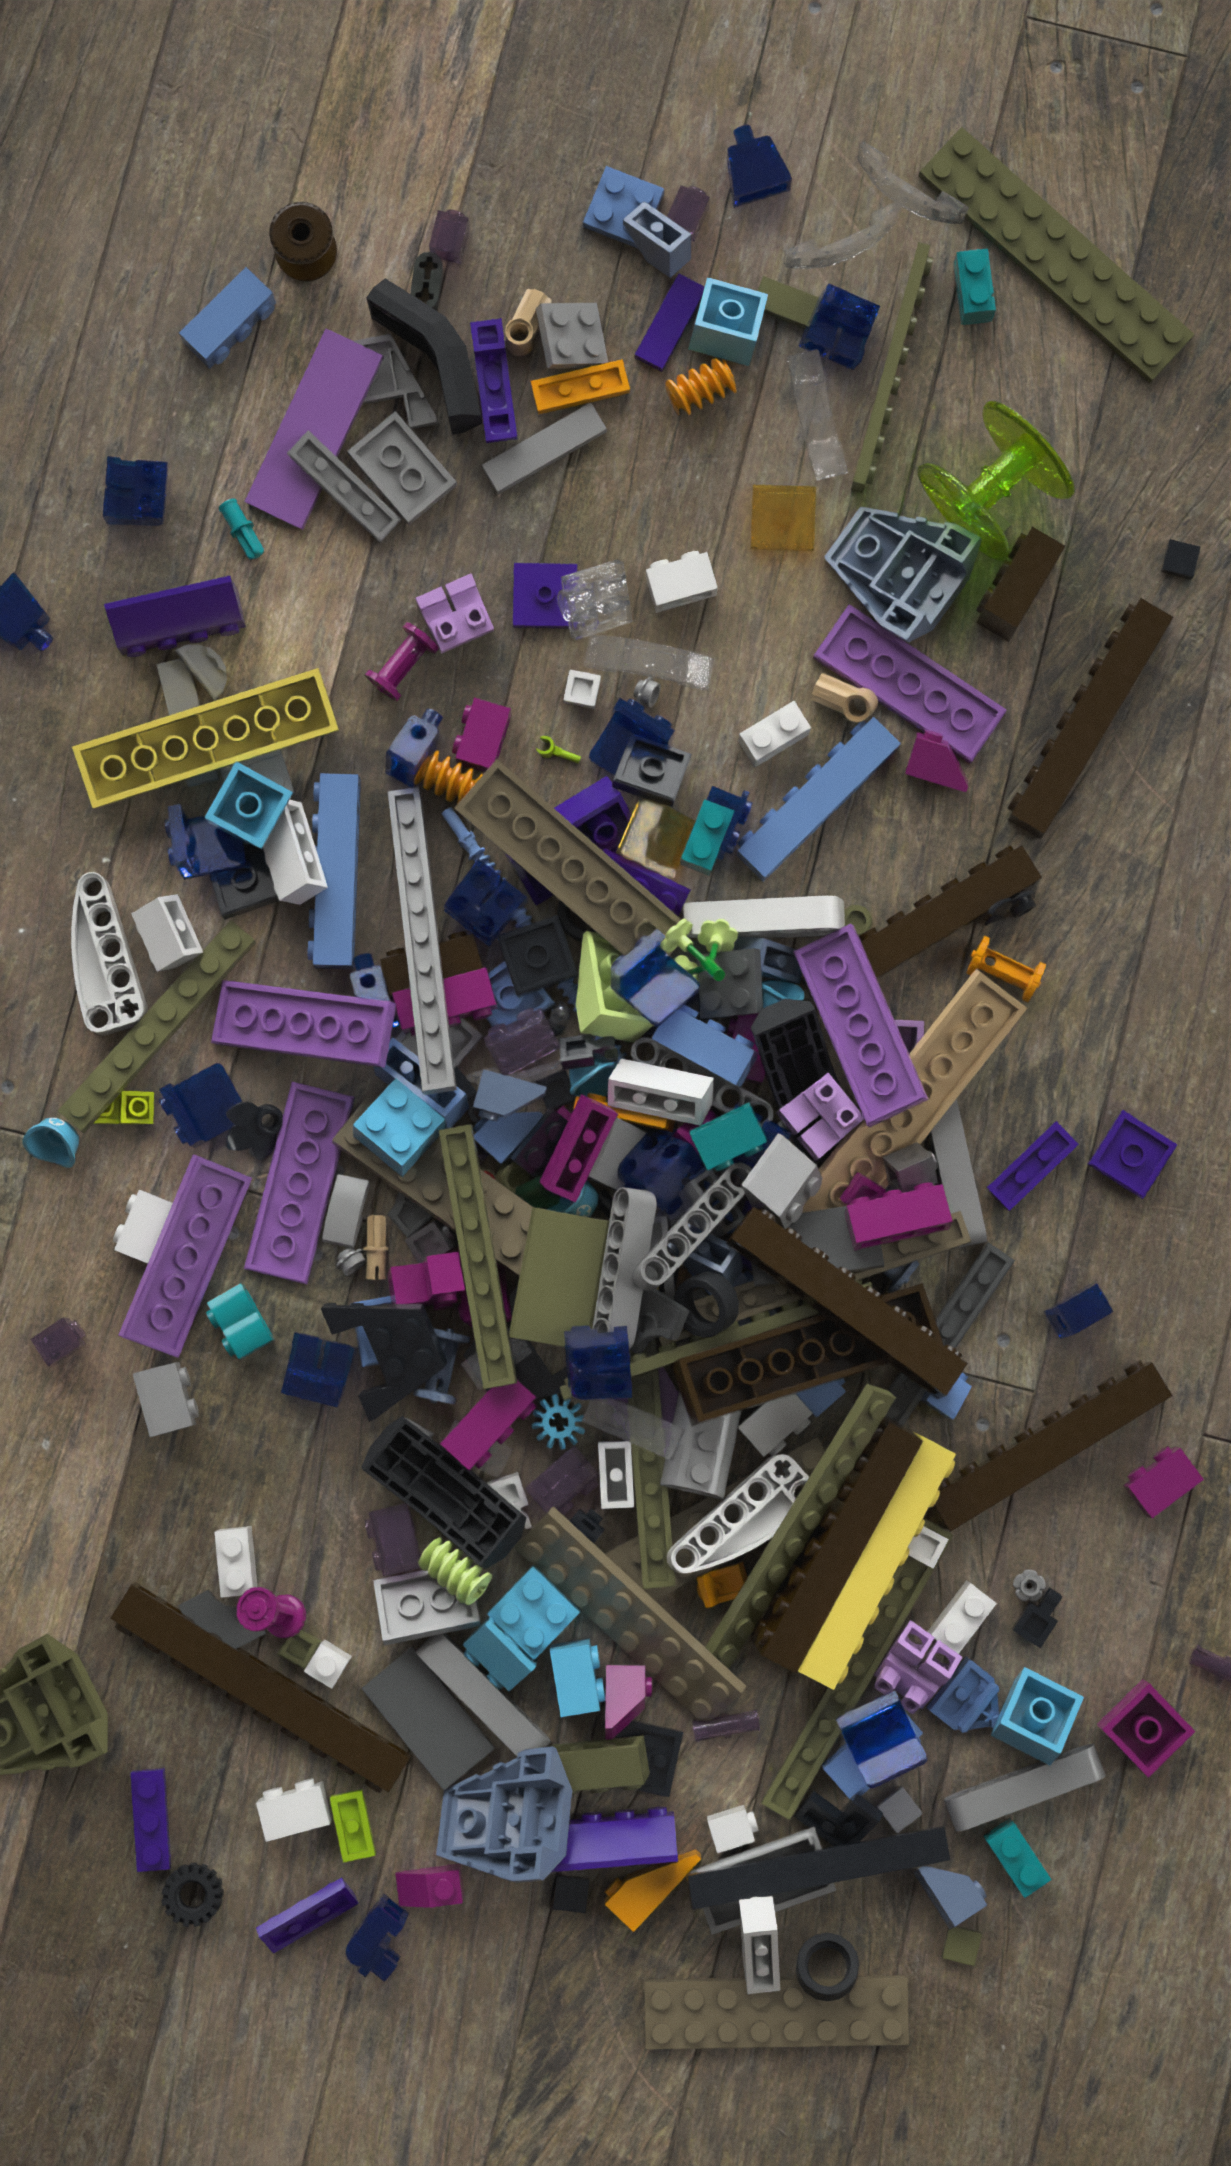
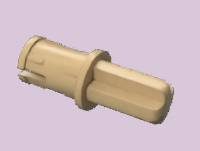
[363,1215,389,1280]

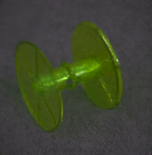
[917,401,1075,561]

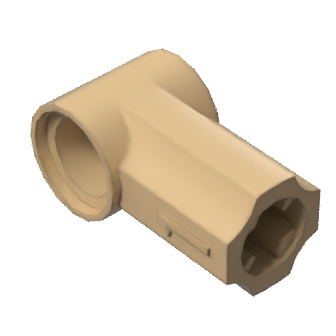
[505,289,552,356]
[811,673,878,723]

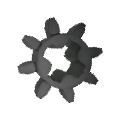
[570,1508,605,1544]

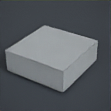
[876,1786,923,1834]

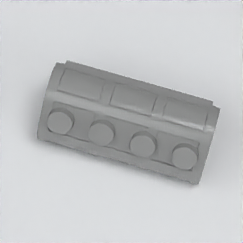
[660,1390,741,1500]
[690,1827,836,1935]

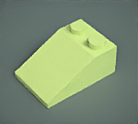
[576,931,655,1043]

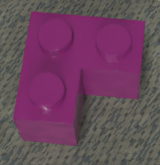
[387,1252,465,1310]

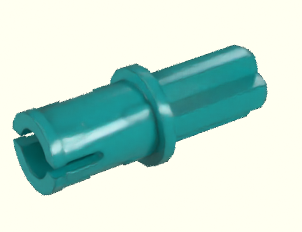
[219,498,264,560]

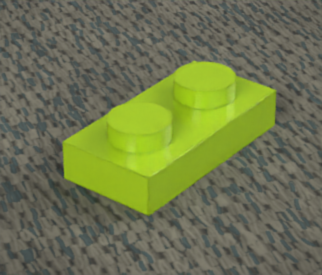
[330,1789,376,1863]

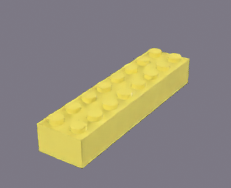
[72,668,339,809]
[798,1431,956,1690]

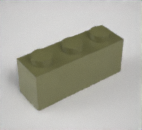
[547,1736,650,1795]

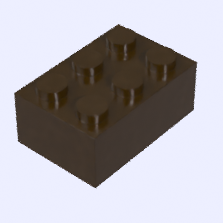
[976,526,1065,642]

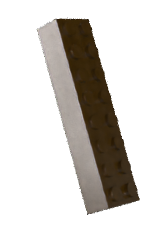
[671,1283,944,1427]
[751,1416,923,1673]

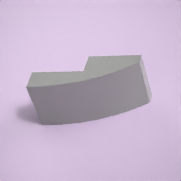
[322,1174,370,1248]

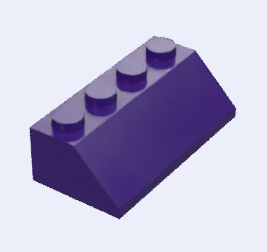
[104,576,246,657]
[502,776,645,906]
[551,1807,678,1872]

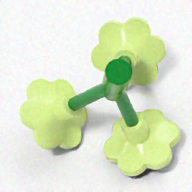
[660,919,738,996]

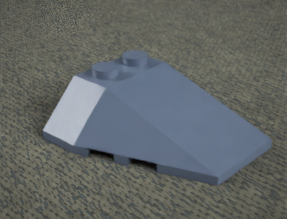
[824,506,982,643]
[436,1746,572,1883]

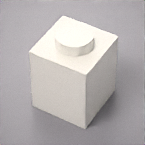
[304,1639,352,1689]
[707,1805,759,1853]

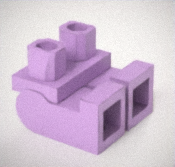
[415,574,494,654]
[776,1073,864,1161]
[874,1620,962,1714]

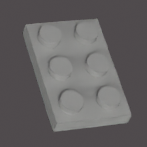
[347,411,457,525]
[373,1567,481,1646]

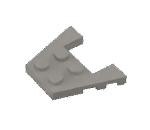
[345,334,438,442]

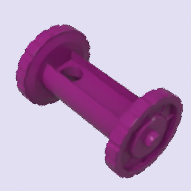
[364,622,439,702]
[236,1587,306,1638]

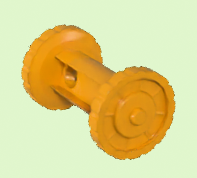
[966,935,1046,1003]

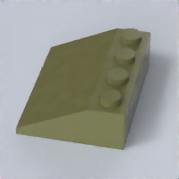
[509,1207,612,1354]

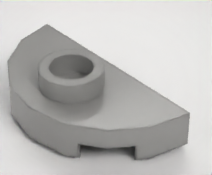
[175,644,227,701]

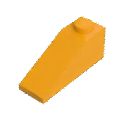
[605,1849,701,1932]

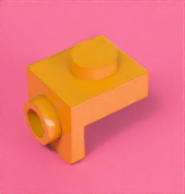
[697,1562,748,1608]

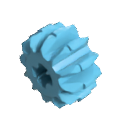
[531,1394,586,1450]

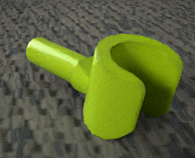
[536,736,581,764]

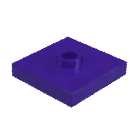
[513,563,577,629]
[1087,1110,1177,1199]

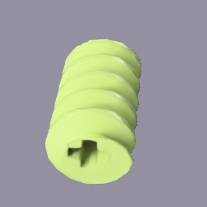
[418,1537,492,1605]

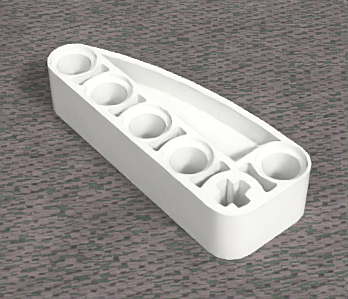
[71,872,148,1036]
[684,896,845,938]
[667,1454,809,1573]

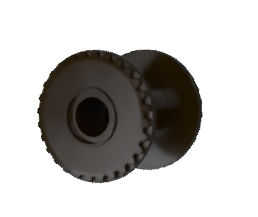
[269,202,337,282]

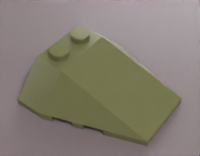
[0,1634,108,1775]

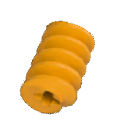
[665,358,737,416]
[414,750,483,804]

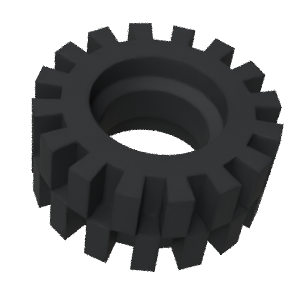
[161,1862,224,1927]

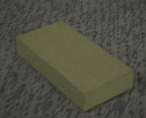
[757,276,822,330]

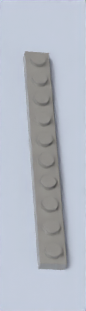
[388,786,457,1095]

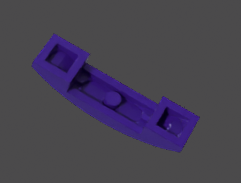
[470,318,518,443]

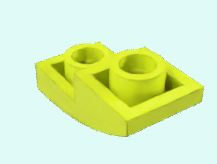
[93,1091,154,1124]

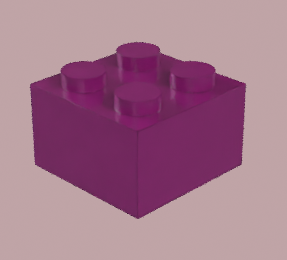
[1096,1679,1196,1778]

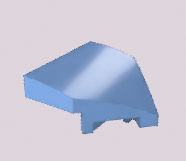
[926,1656,999,1733]

